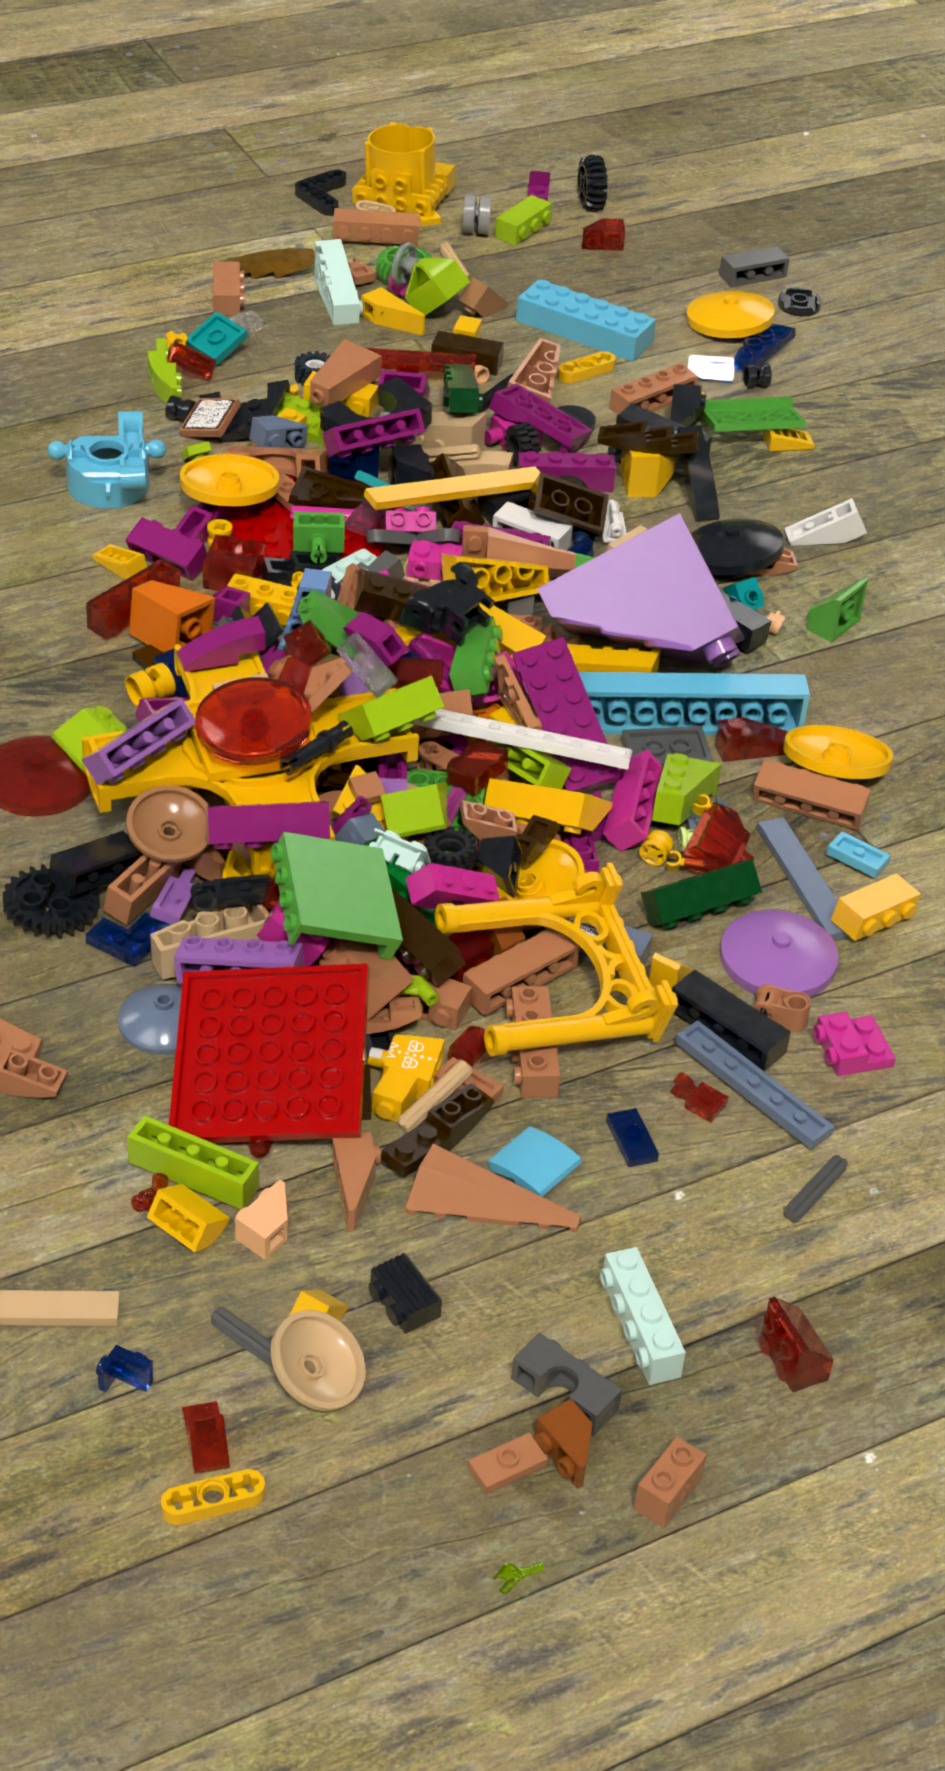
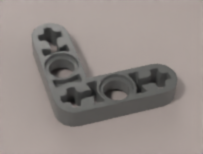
[367,528,460,547]

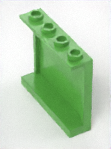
[271,832,403,960]

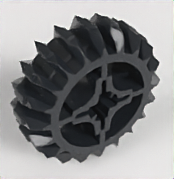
[577,155,608,212]

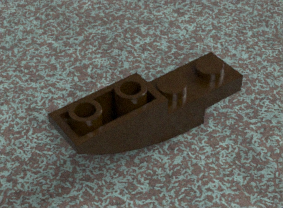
[381,1083,494,1176]

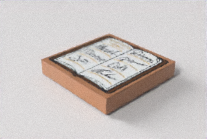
[179,398,241,437]

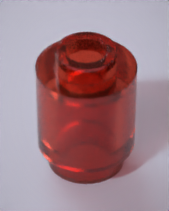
[447,1026,487,1067]

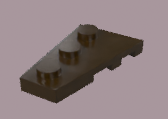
[288,466,374,510]

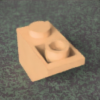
[235,1180,288,1260]

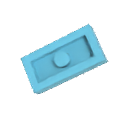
[826,831,891,878]

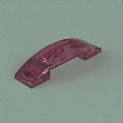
[345,499,390,536]

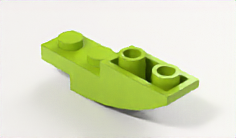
[147,338,182,404]

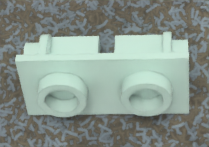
[369,828,431,874]

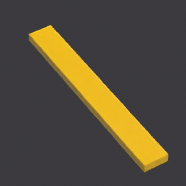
[364,467,540,510]

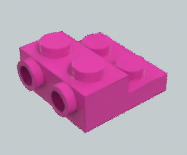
[383,507,436,532]
[407,540,463,581]
[813,1012,896,1076]

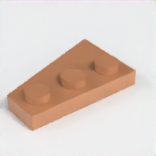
[494,654,542,730]

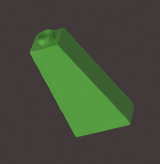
[297,589,400,679]

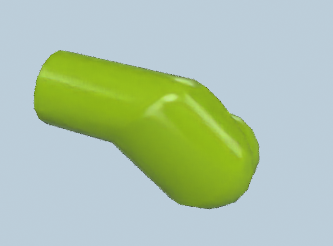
[401,975,439,1006]

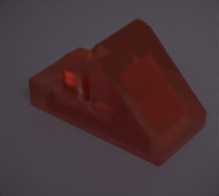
[182,1401,230,1474]

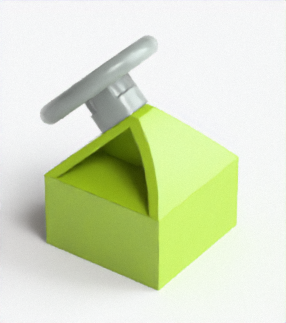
[391,242,471,316]

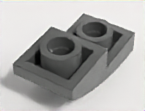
[508,594,536,616]

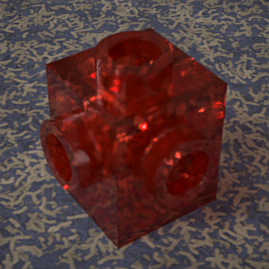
[283,620,331,667]

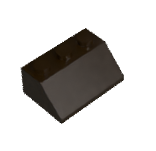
[527,472,609,535]
[354,567,430,623]

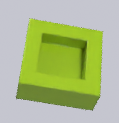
[180,441,212,461]

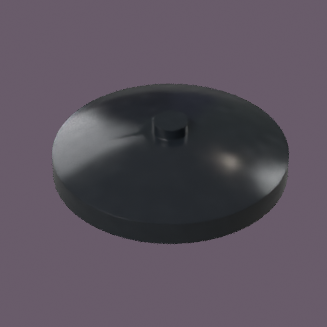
[691,518,784,575]

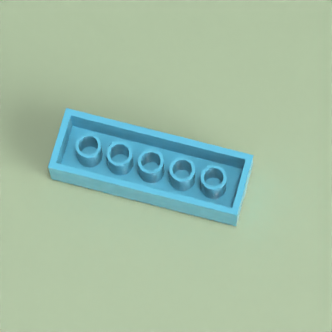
[516,279,656,362]

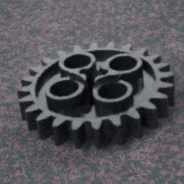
[3,864,100,938]

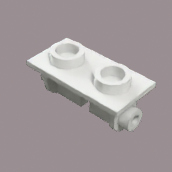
[602,500,626,542]

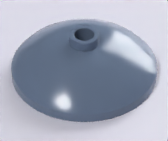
[118,983,182,1055]

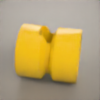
[125,663,176,707]

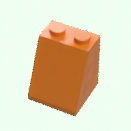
[129,580,215,658]

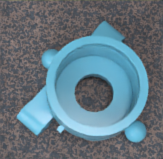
[47,411,166,508]

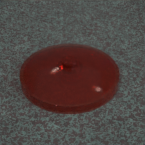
[195,677,312,765]
[0,735,91,817]

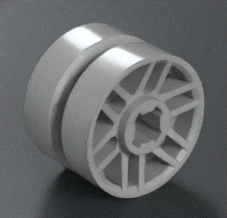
[462,194,491,235]

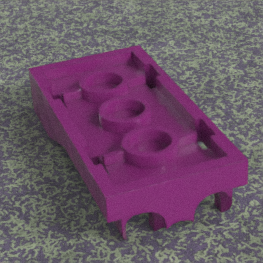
[489,383,593,453]

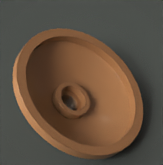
[126,785,209,863]

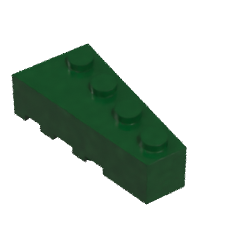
[443,364,483,413]

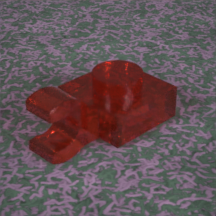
[671,1072,729,1123]

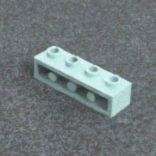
[600,1247,686,1385]

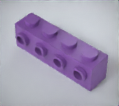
[82,698,197,785]
[174,936,305,983]

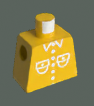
[368,1035,445,1099]

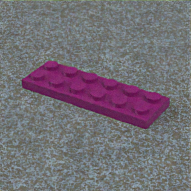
[512,637,620,793]

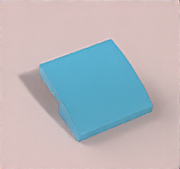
[488,1126,582,1197]

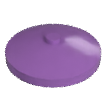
[720,910,839,999]

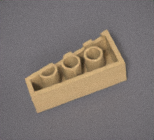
[150,904,269,980]

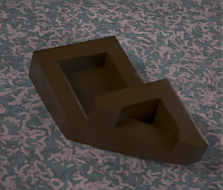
[516,815,560,864]

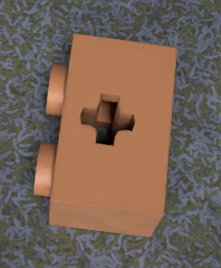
[634,1436,707,1528]

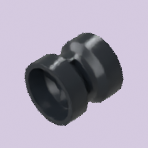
[743,363,772,387]
[165,395,196,423]

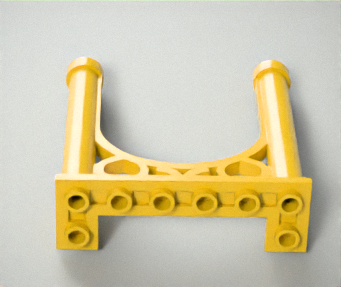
[435,863,678,1057]

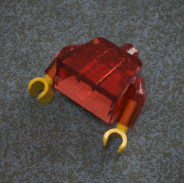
[665,794,754,873]

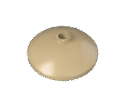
[270,1310,366,1411]

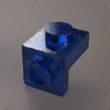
[96,1345,153,1392]

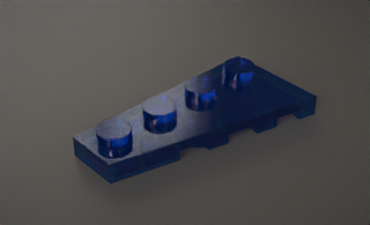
[732,323,796,372]

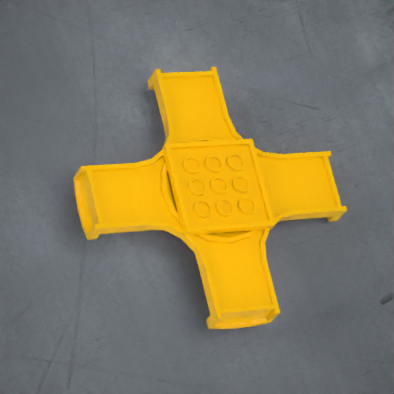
[82,644,419,876]

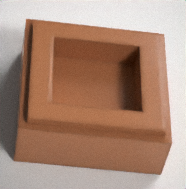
[348,771,386,805]

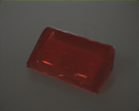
[168,341,216,381]

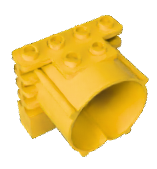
[352,122,456,215]

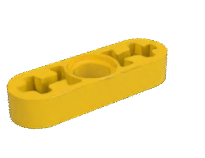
[558,351,616,383]
[161,1469,265,1525]

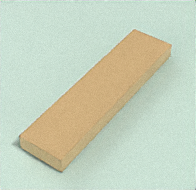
[0,1290,120,1326]

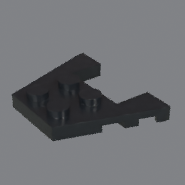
[199,380,290,443]

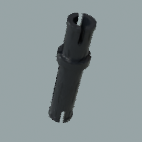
[279,720,353,776]

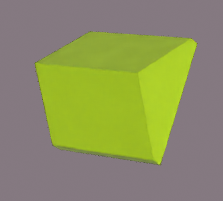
[381,782,447,837]

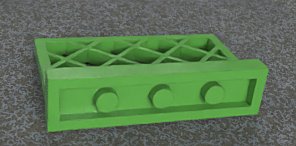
[700,396,806,432]

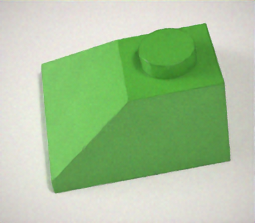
[807,578,868,642]

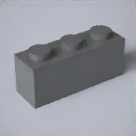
[719,246,790,287]

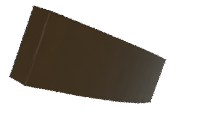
[597,421,700,454]

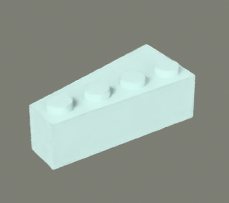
[314,239,363,325]

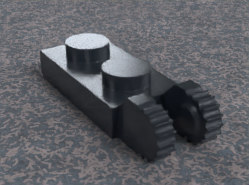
[190,874,277,912]

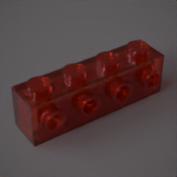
[86,559,180,639]

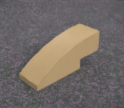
[455,451,513,475]

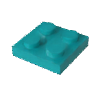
[186,311,249,365]

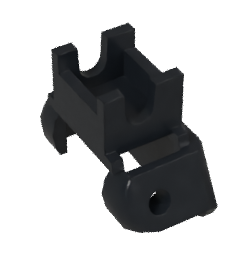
[400,562,495,647]

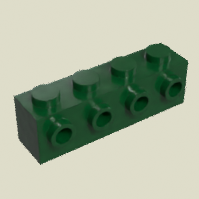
[641,859,762,929]

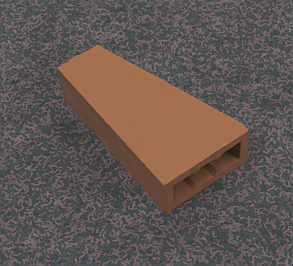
[310,339,382,407]

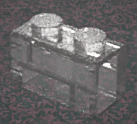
[336,632,398,698]

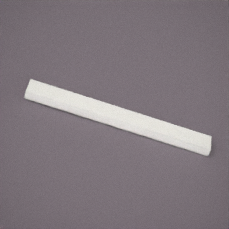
[412,709,632,770]

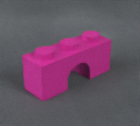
[406,863,499,909]

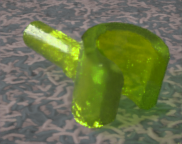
[493,1562,544,1594]

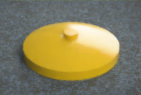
[687,290,775,338]
[180,454,279,506]
[783,725,893,779]
[477,839,586,931]

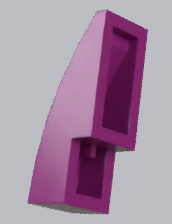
[175,502,230,543]
[177,616,265,672]

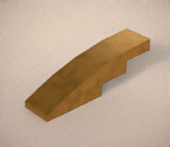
[226,248,315,279]

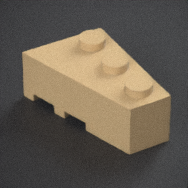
[408,412,486,451]

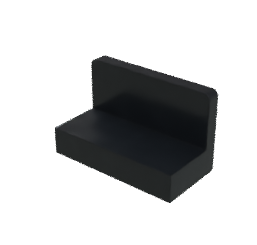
[231,603,284,653]

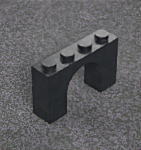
[320,377,432,456]

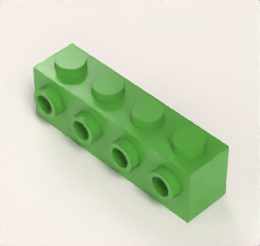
[449,616,503,697]

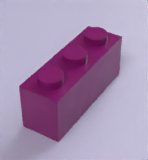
[125,517,209,581]

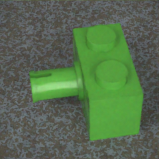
[293,512,345,563]

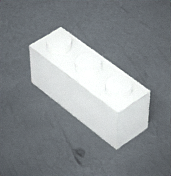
[493,501,573,550]

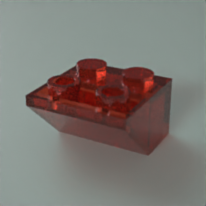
[203,535,265,591]
[759,1297,834,1393]

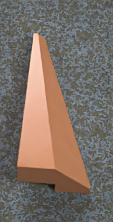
[405,1144,581,1232]

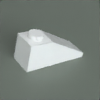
[785,498,867,546]

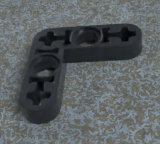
[295,169,347,216]

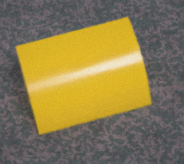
[146,1184,230,1252]

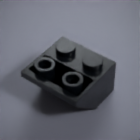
[390,444,435,485]

